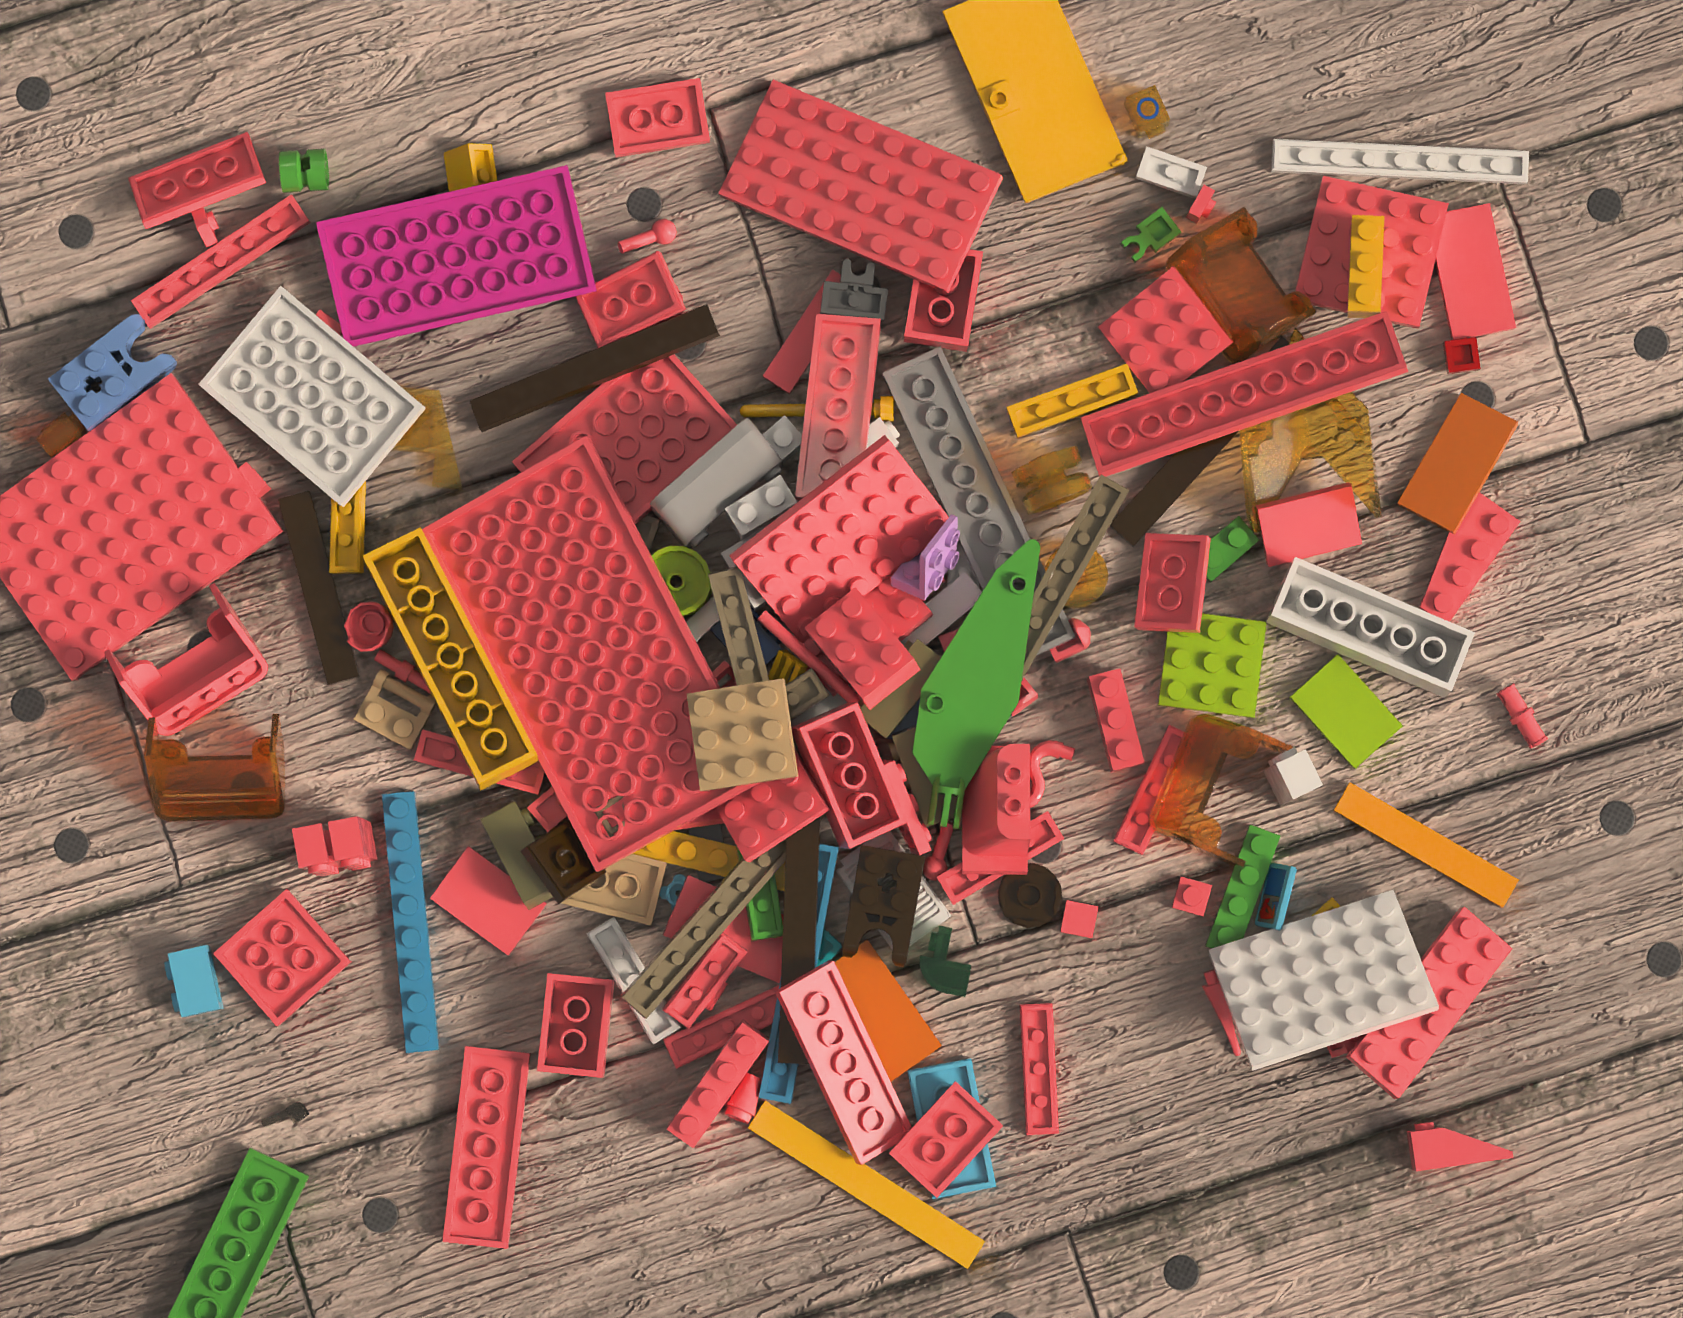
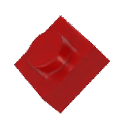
[1443,337,1481,374]

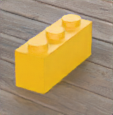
[1347,215,1385,318]

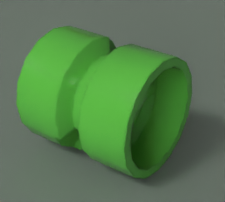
[279,148,329,193]

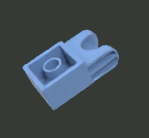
[48,314,177,431]

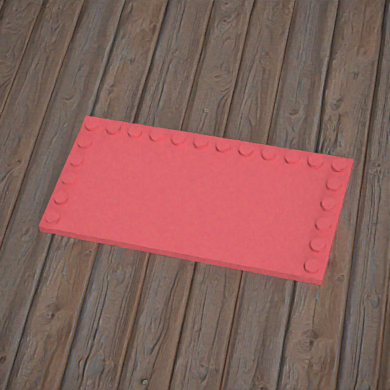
[422,436,759,872]

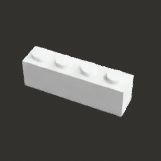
[1263,747,1323,806]

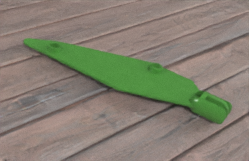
[912,539,1040,829]

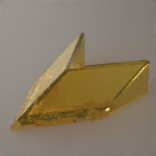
[1239,328,1382,533]

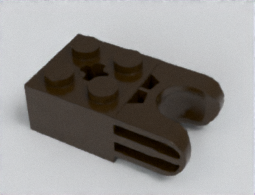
[842,845,925,968]

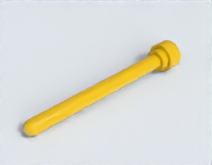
[739,396,894,422]

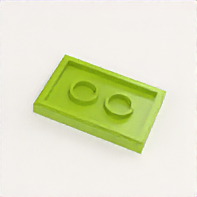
[1289,654,1403,769]

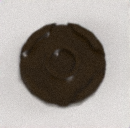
[998,863,1062,928]

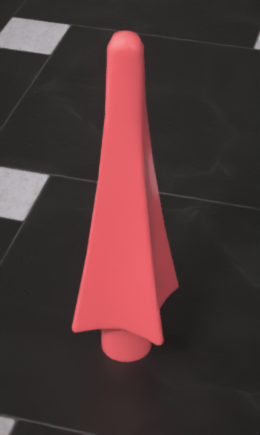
[1202,969,1241,1056]

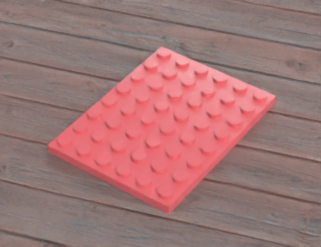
[0,373,283,681]

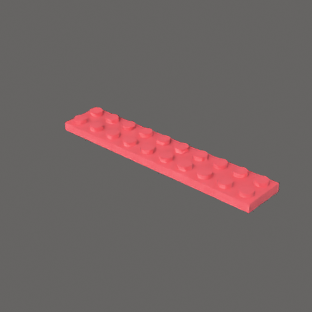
[1080,311,1408,477]

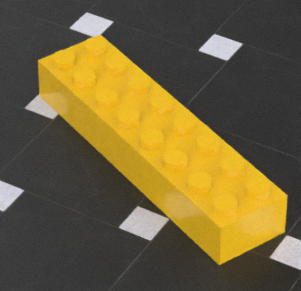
[362,527,539,791]

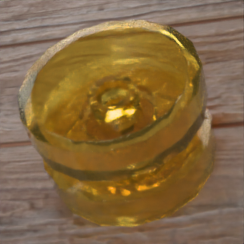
[1011,446,1093,515]

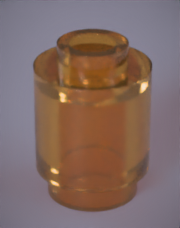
[36,412,85,458]

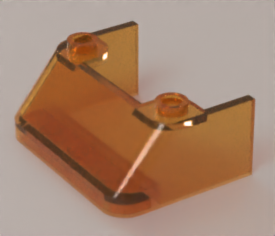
[144,714,285,822]
[1149,714,1293,867]

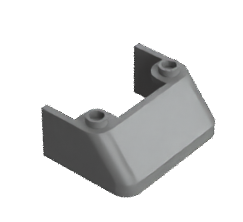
[650,418,784,549]

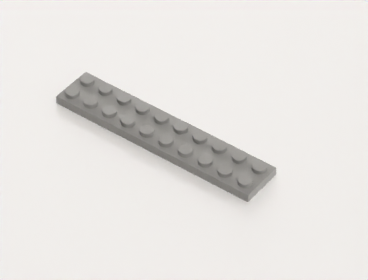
[882,346,1076,656]

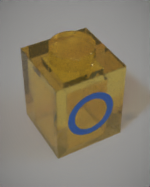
[1124,85,1170,139]

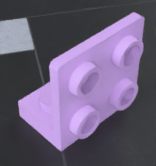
[891,514,960,601]

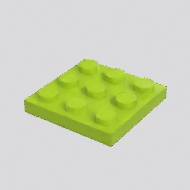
[1158,613,1267,718]

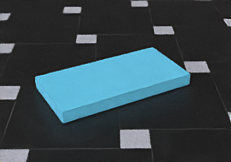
[907,1058,996,1199]

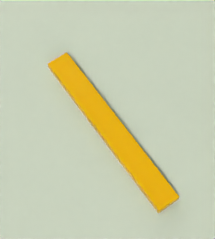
[748,1100,985,1269]

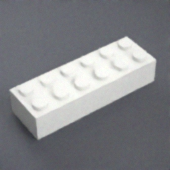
[1266,557,1475,698]

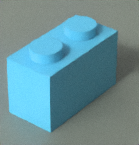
[164,945,224,1017]

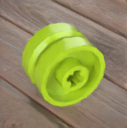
[652,546,712,619]

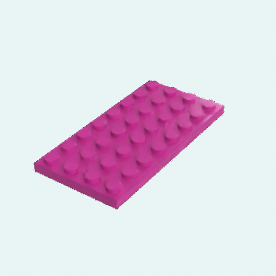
[316,165,597,347]

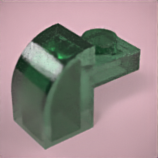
[919,926,972,997]

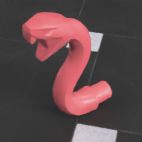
[1030,740,1075,808]

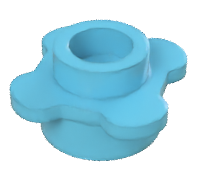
[659,874,686,910]

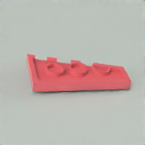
[1419,492,1520,622]

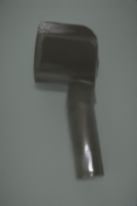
[261,1102,309,1127]

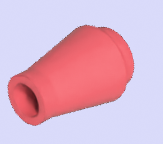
[725,1073,762,1124]

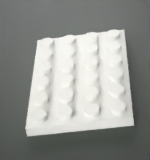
[198,286,426,507]
[1208,890,1439,1071]

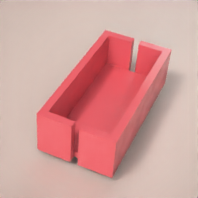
[292,816,378,877]

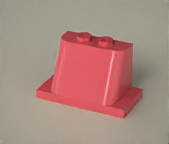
[962,744,1030,875]

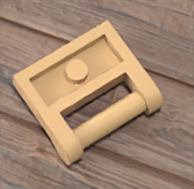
[353,669,436,751]

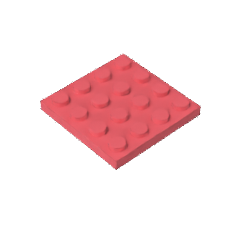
[1293,176,1449,329]

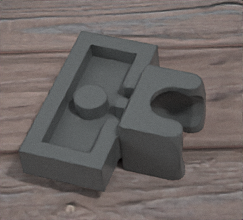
[820,259,888,322]

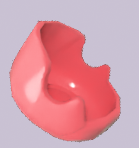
[344,601,394,652]

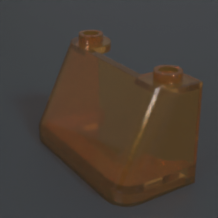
[1166,207,1316,364]

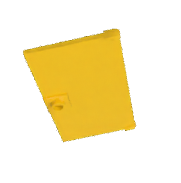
[942,0,1128,204]

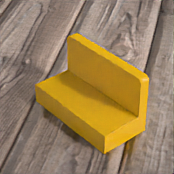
[444,143,497,192]

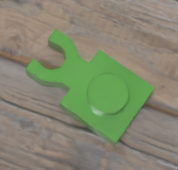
[1120,207,1181,263]

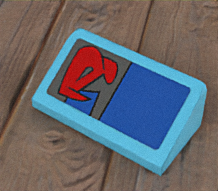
[1255,863,1297,931]

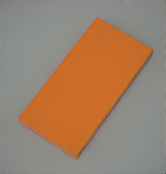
[1398,393,1518,535]
[835,939,942,1082]

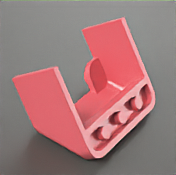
[104,583,268,736]

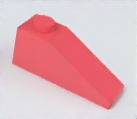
[1407,1122,1514,1171]

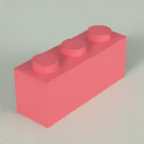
[1087,668,1145,773]

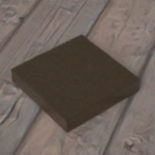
[521,820,606,904]

